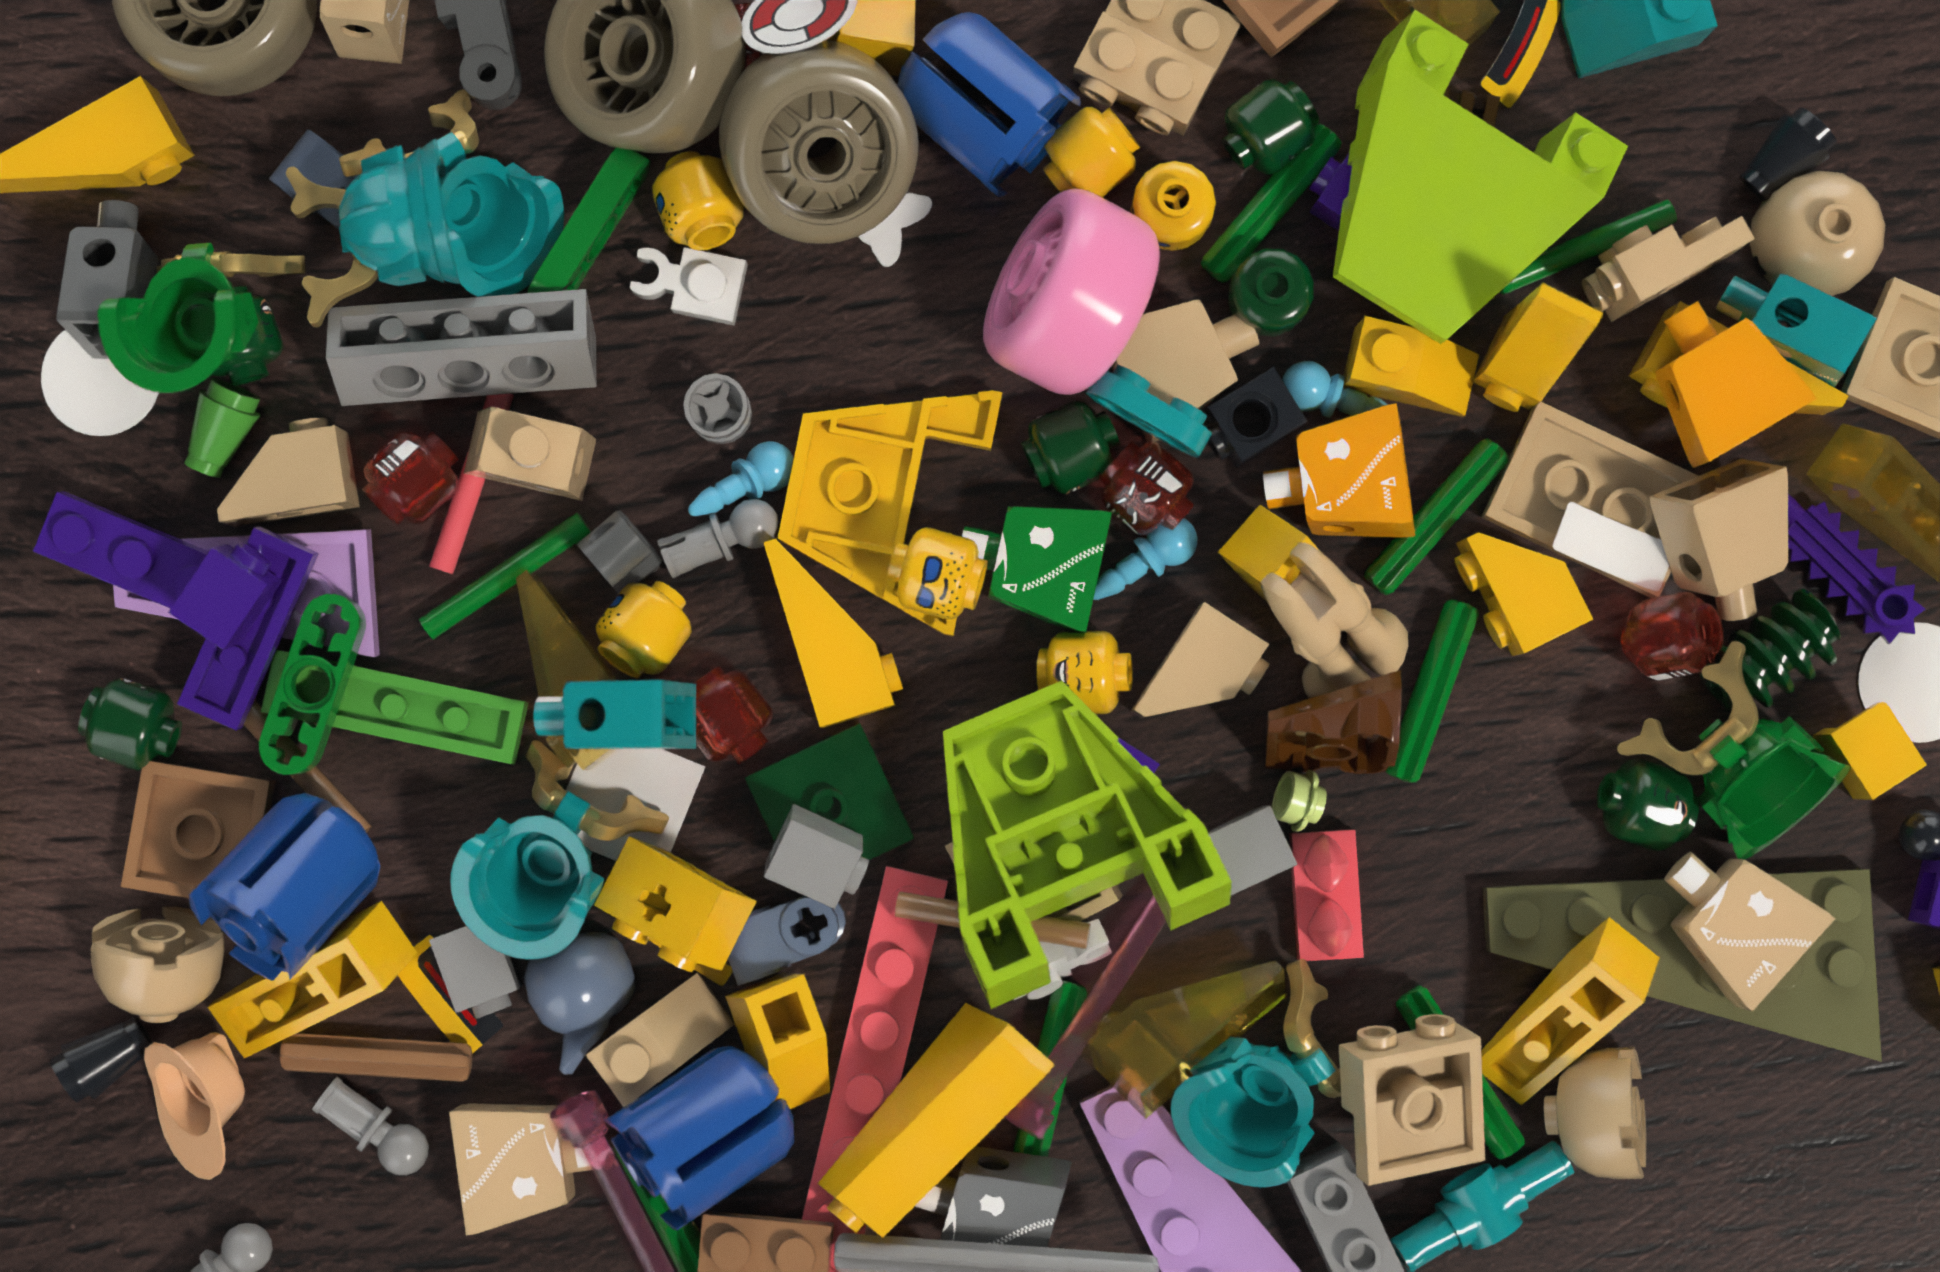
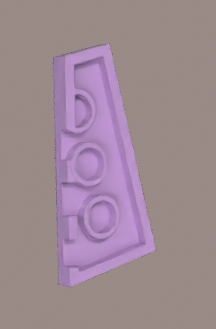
[113,529,380,657]
[1079,1073,1302,1272]

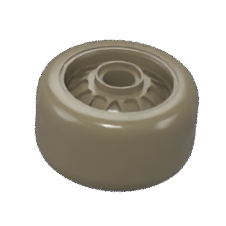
[112,0,317,96]
[544,0,747,153]
[719,40,919,244]

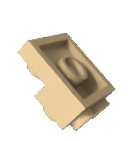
[1072,0,1242,136]
[1582,216,1755,322]
[1339,1014,1485,1186]

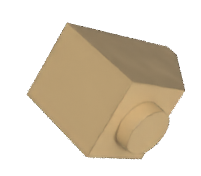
[217,418,360,527]
[1131,602,1270,718]
[586,972,735,1107]

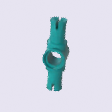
[1389,1141,1574,1272]

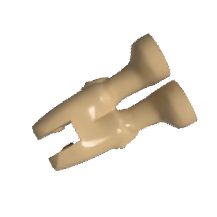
[1261,542,1408,699]

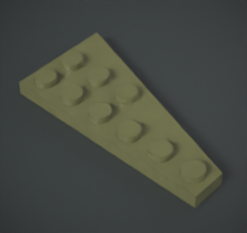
[1482,869,1882,1062]

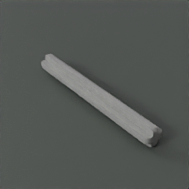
[834,1233,1159,1272]

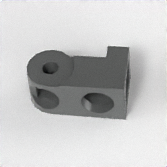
[435,0,522,110]

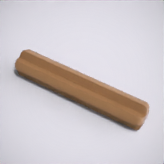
[280,1033,473,1082]

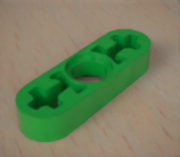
[527,148,651,293]
[259,594,366,775]

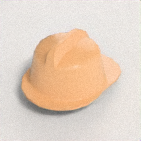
[144,1032,245,1180]

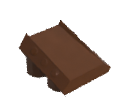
[1265,670,1402,774]

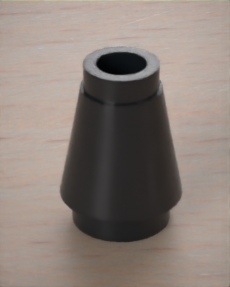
[1740,107,1837,201]
[50,1016,153,1103]

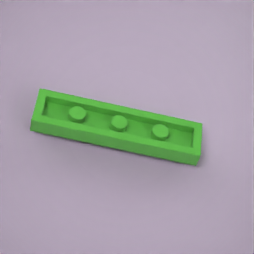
[261,650,529,764]

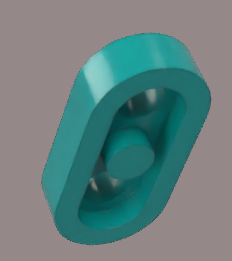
[1086,365,1212,457]

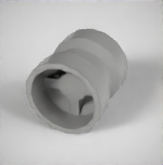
[683,373,752,444]

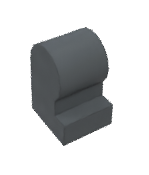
[577,510,665,594]

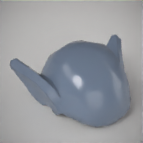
[524,932,636,1075]

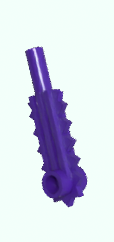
[1788,493,1925,644]

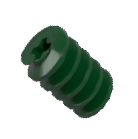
[1693,589,1841,712]

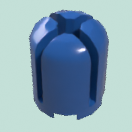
[897,12,1081,197]
[189,793,380,981]
[605,1046,795,1230]

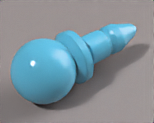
[1282,361,1388,418]
[688,441,794,516]
[1093,515,1197,600]

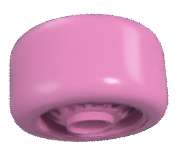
[983,189,1160,395]

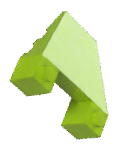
[1333,10,1628,344]
[943,680,1232,1009]

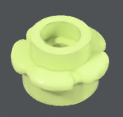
[1272,770,1327,832]

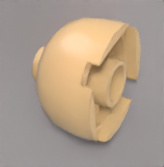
[1750,171,1885,296]
[91,907,224,1023]
[1544,1047,1646,1179]

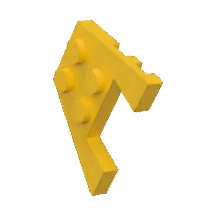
[778,390,1002,636]

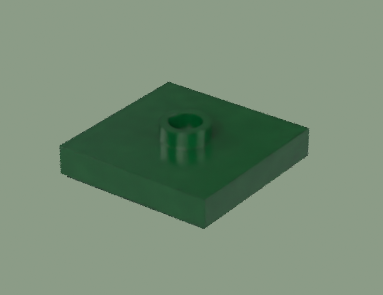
[745,723,914,860]

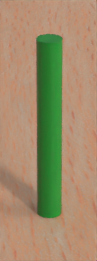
[1499,199,1677,295]
[419,512,591,640]

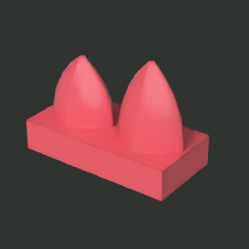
[1289,829,1364,961]

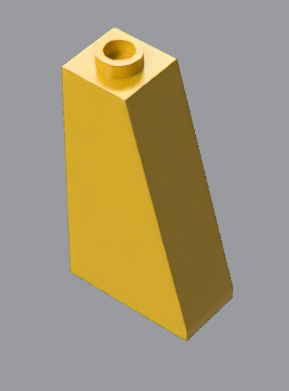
[817,1003,1055,1238]

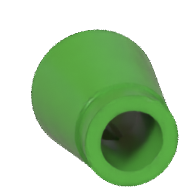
[184,378,260,478]

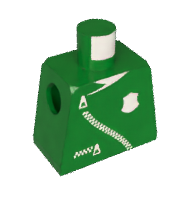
[962,507,1112,633]

